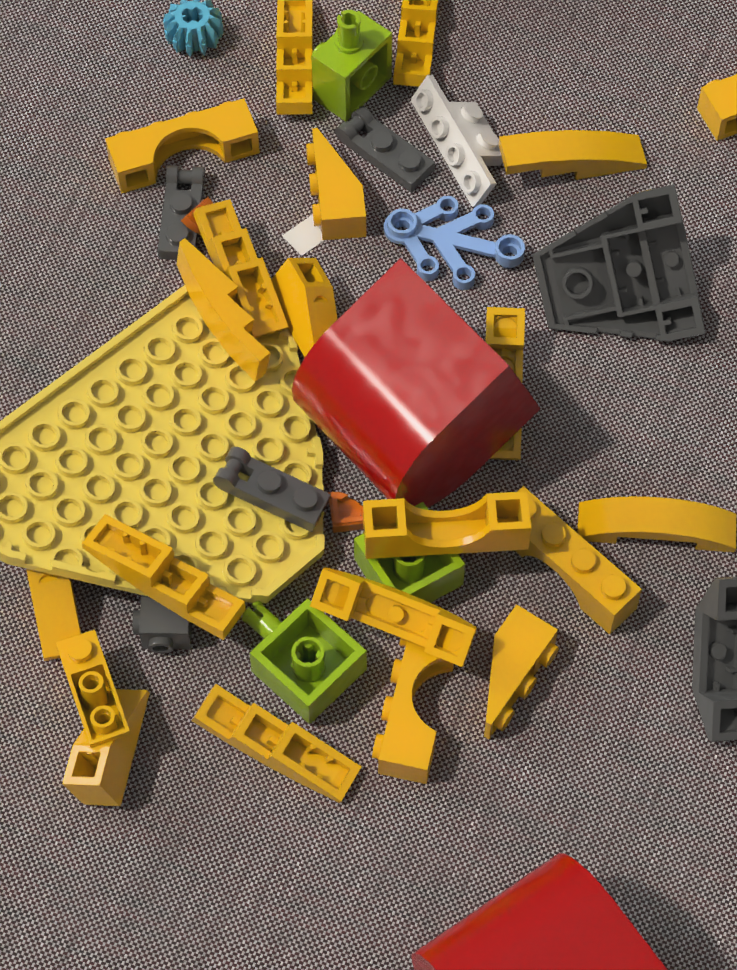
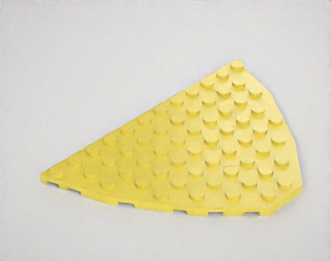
[0,285,325,603]

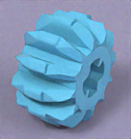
[163,0,224,57]

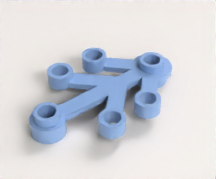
[384,196,525,290]

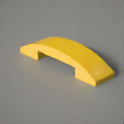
[485,307,525,460]
[577,496,736,552]
[310,567,477,667]

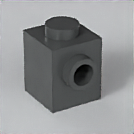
[132,596,192,654]

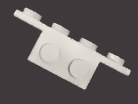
[411,75,503,207]

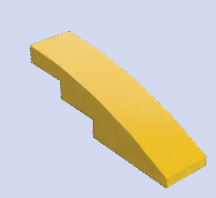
[276,0,313,115]
[393,0,439,87]
[499,130,647,180]
[193,199,289,338]
[176,238,270,382]
[82,514,246,640]
[191,684,361,803]

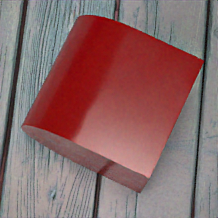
[292,258,541,508]
[411,853,667,970]

